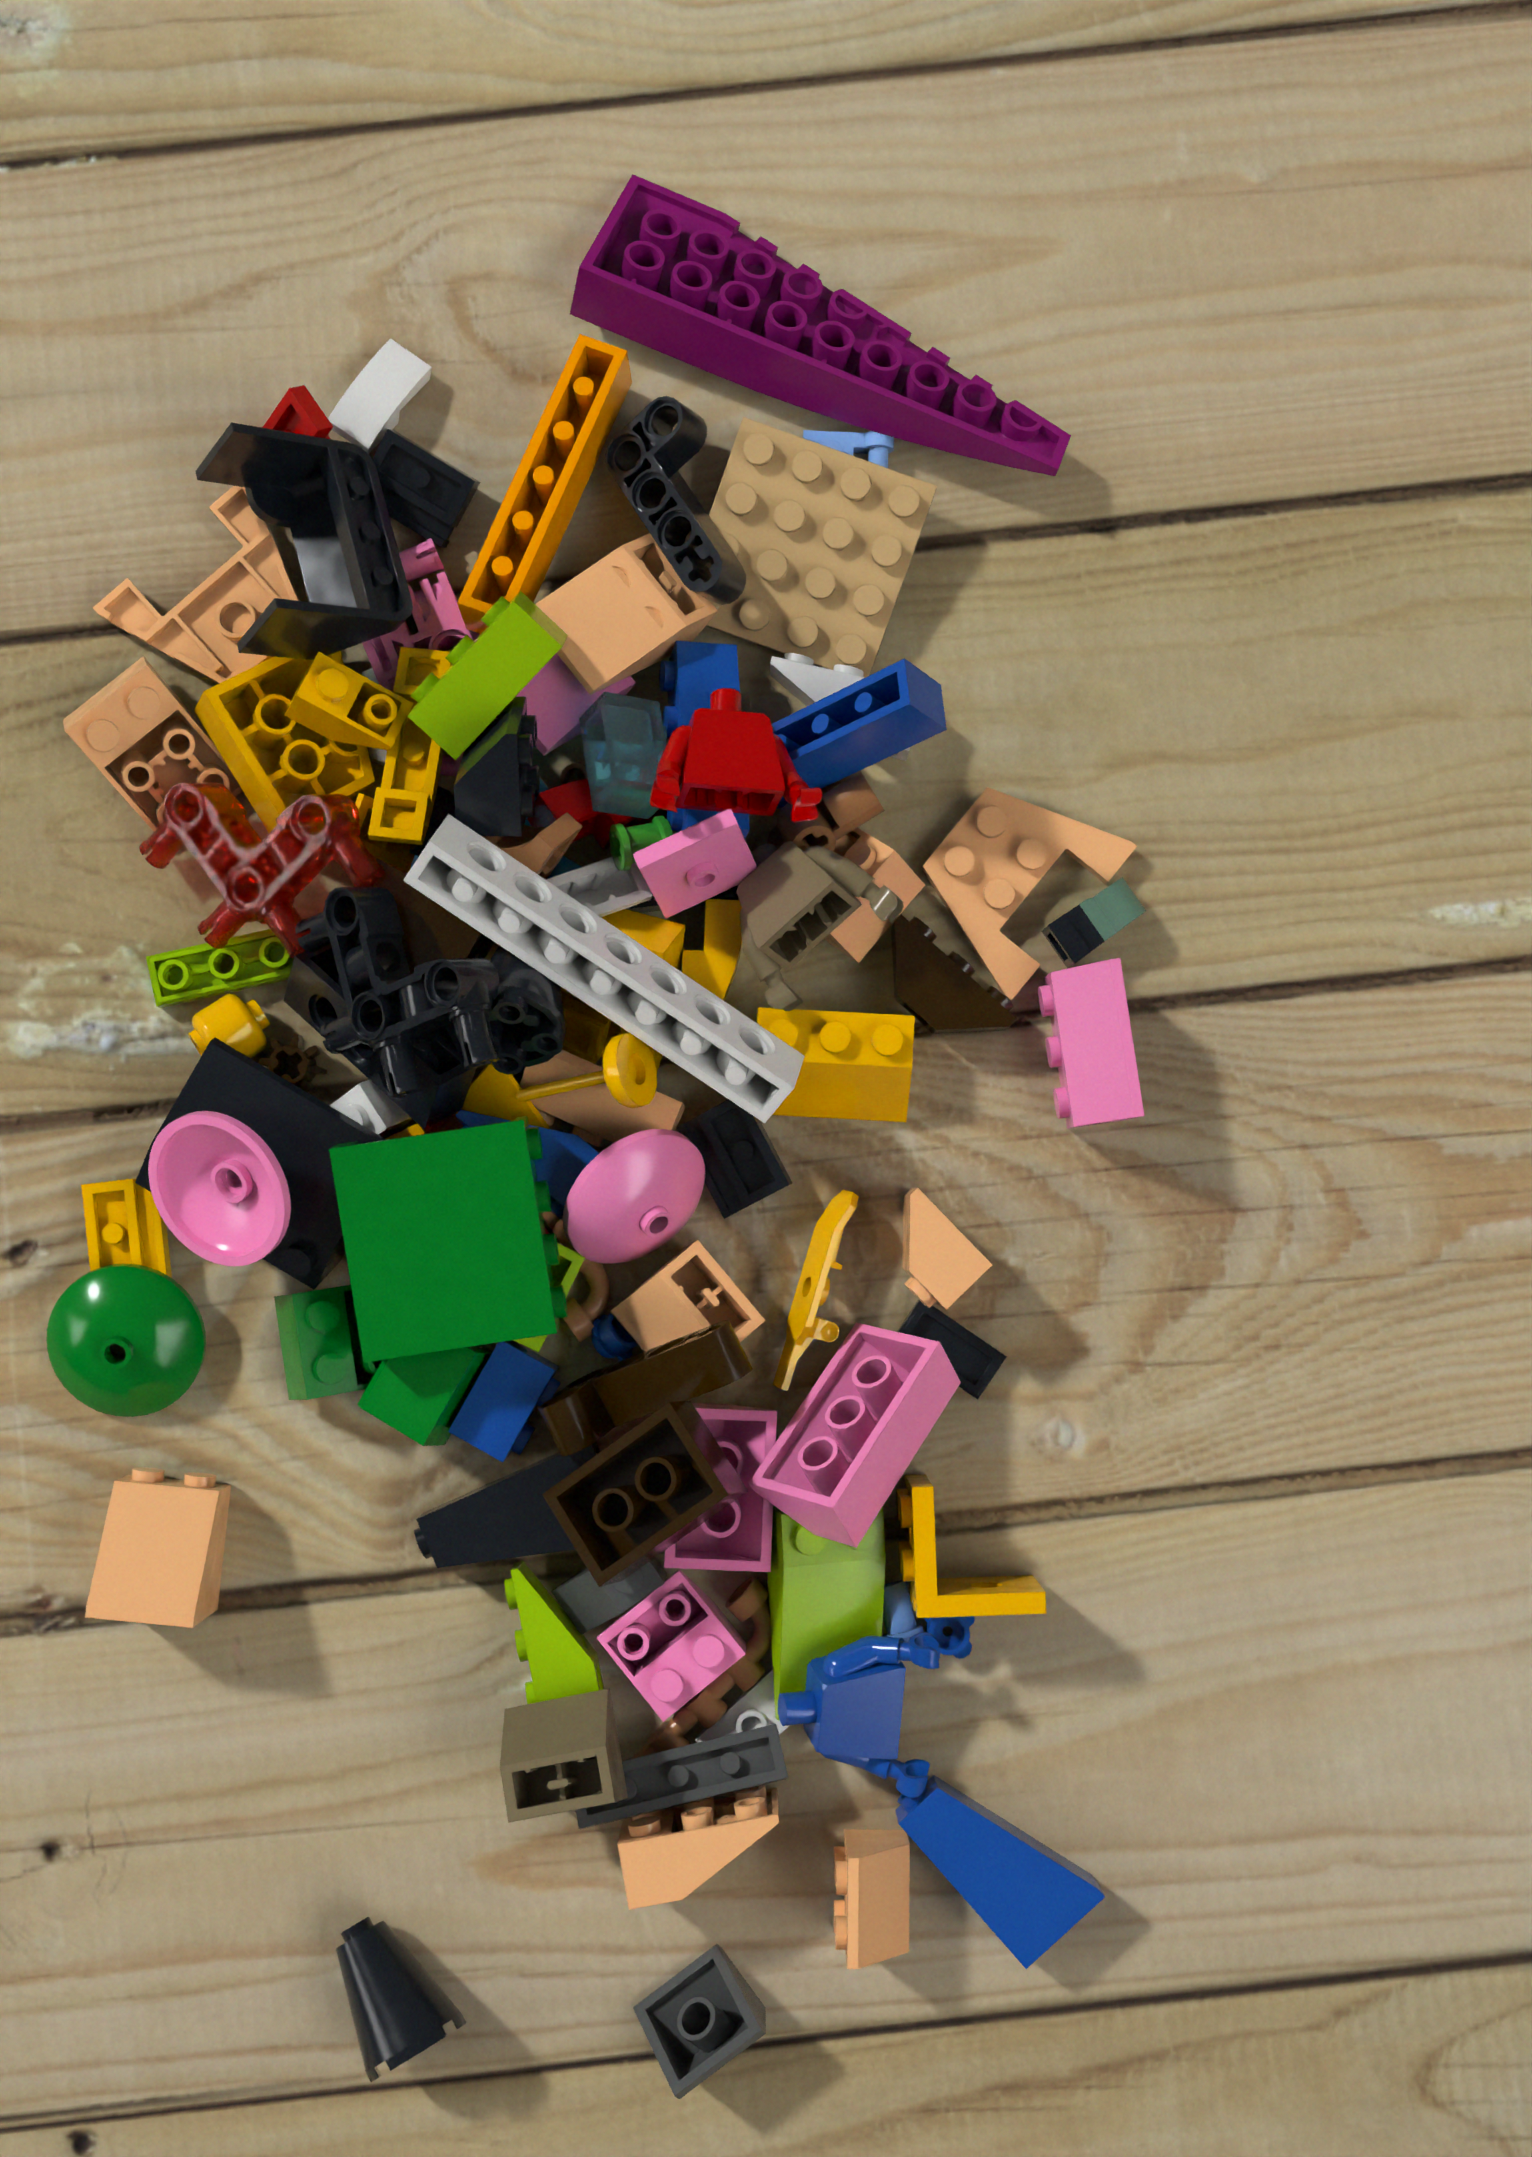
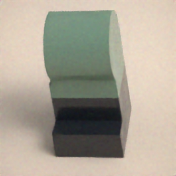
[1041,877,1146,969]

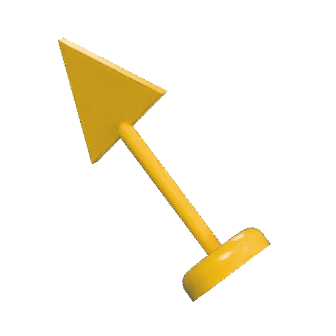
[456,1032,657,1129]

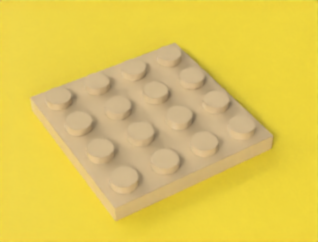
[705,417,937,677]

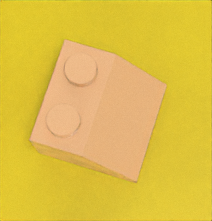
[902,1188,992,1310]

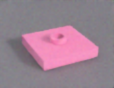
[633,809,757,919]

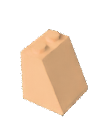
[85,1467,231,1628]

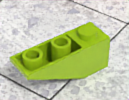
[504,1561,604,1704]

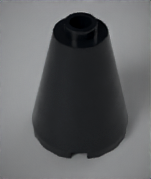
[336,1917,466,2082]

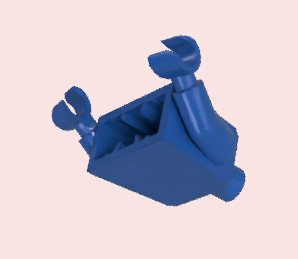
[778,1632,940,1798]

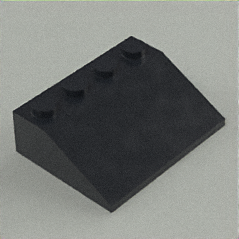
[135,1038,386,1290]

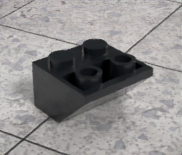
[454,697,540,836]

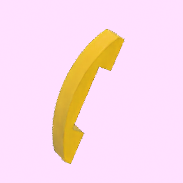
[368,647,452,845]

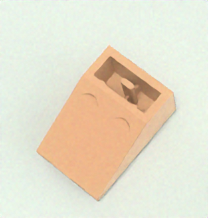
[535,533,718,695]
[63,656,243,849]
[617,1785,780,1910]

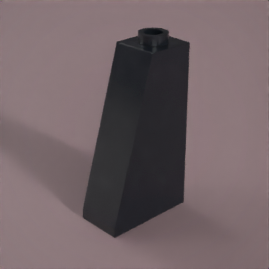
[414,1442,601,1568]

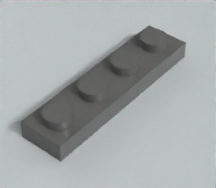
[575,1724,789,1829]

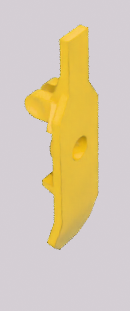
[773,1189,859,1391]

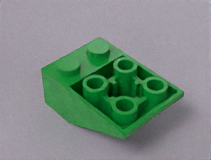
[274,1284,382,1400]

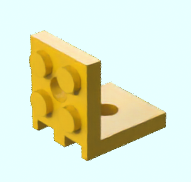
[896,1474,1047,1618]

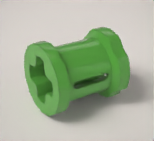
[609,816,673,871]

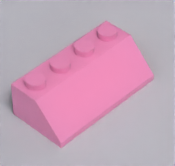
[749,1322,961,1548]

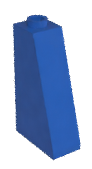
[895,1775,1105,1969]

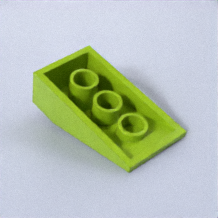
[767,1506,886,1720]

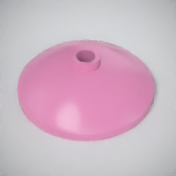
[148,1111,291,1266]
[563,1129,705,1264]

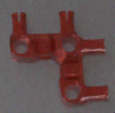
[139,782,385,958]

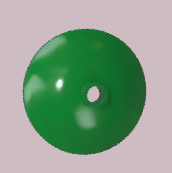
[46,1264,206,1417]

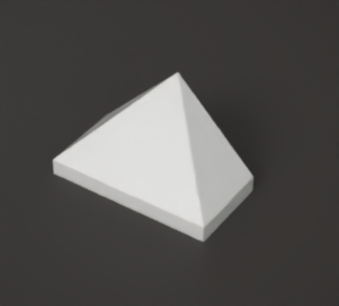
[546,857,653,917]

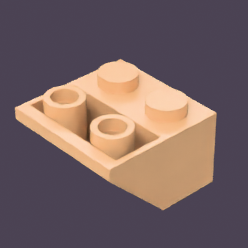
[824,828,925,963]
[610,1240,766,1352]
[833,1829,910,1969]

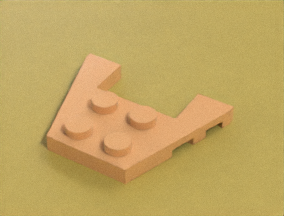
[93,486,300,684]
[921,787,1137,1001]

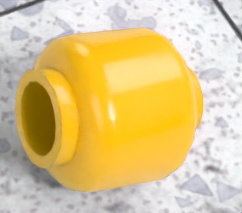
[188,994,270,1058]

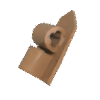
[767,770,885,851]

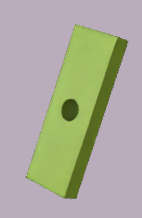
[146,923,305,1008]

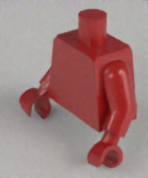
[649,688,822,822]

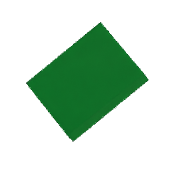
[357,1345,492,1446]

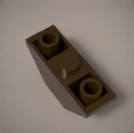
[891,914,1017,1034]

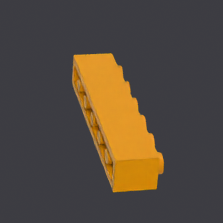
[457,334,632,634]

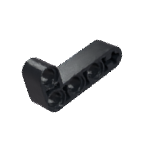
[605,396,746,605]

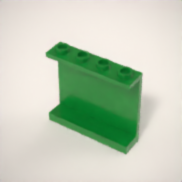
[329,1116,568,1363]

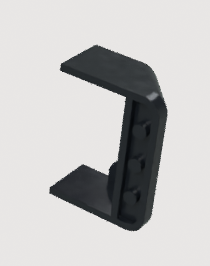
[195,422,413,660]

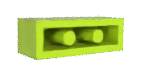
[407,591,568,760]

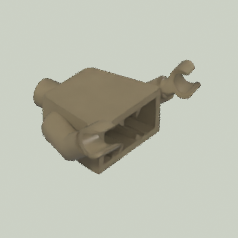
[736,841,904,1011]

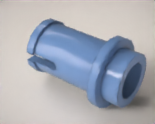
[882,1580,923,1642]

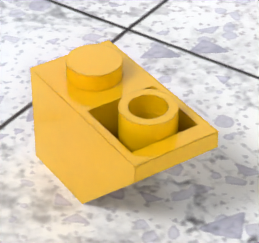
[284,651,414,750]

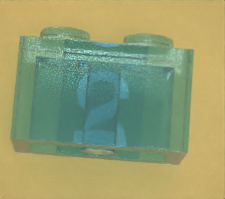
[579,692,667,819]

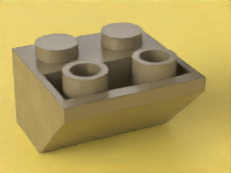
[500,1688,628,1823]

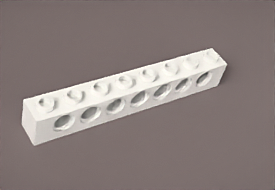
[403,814,805,1123]

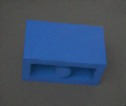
[448,1340,561,1463]

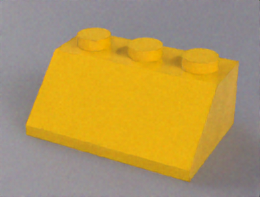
[757,1007,915,1123]

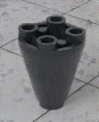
[454,946,566,1074]

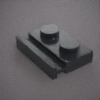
[373,429,481,548]
[676,1099,793,1219]

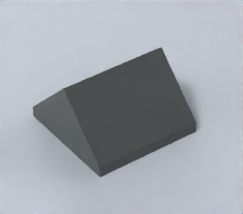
[633,1944,766,2099]

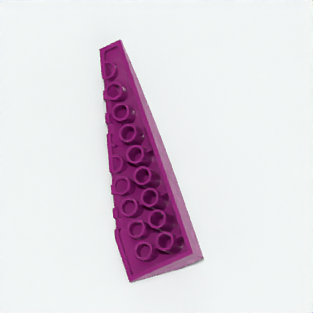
[570,174,1071,476]

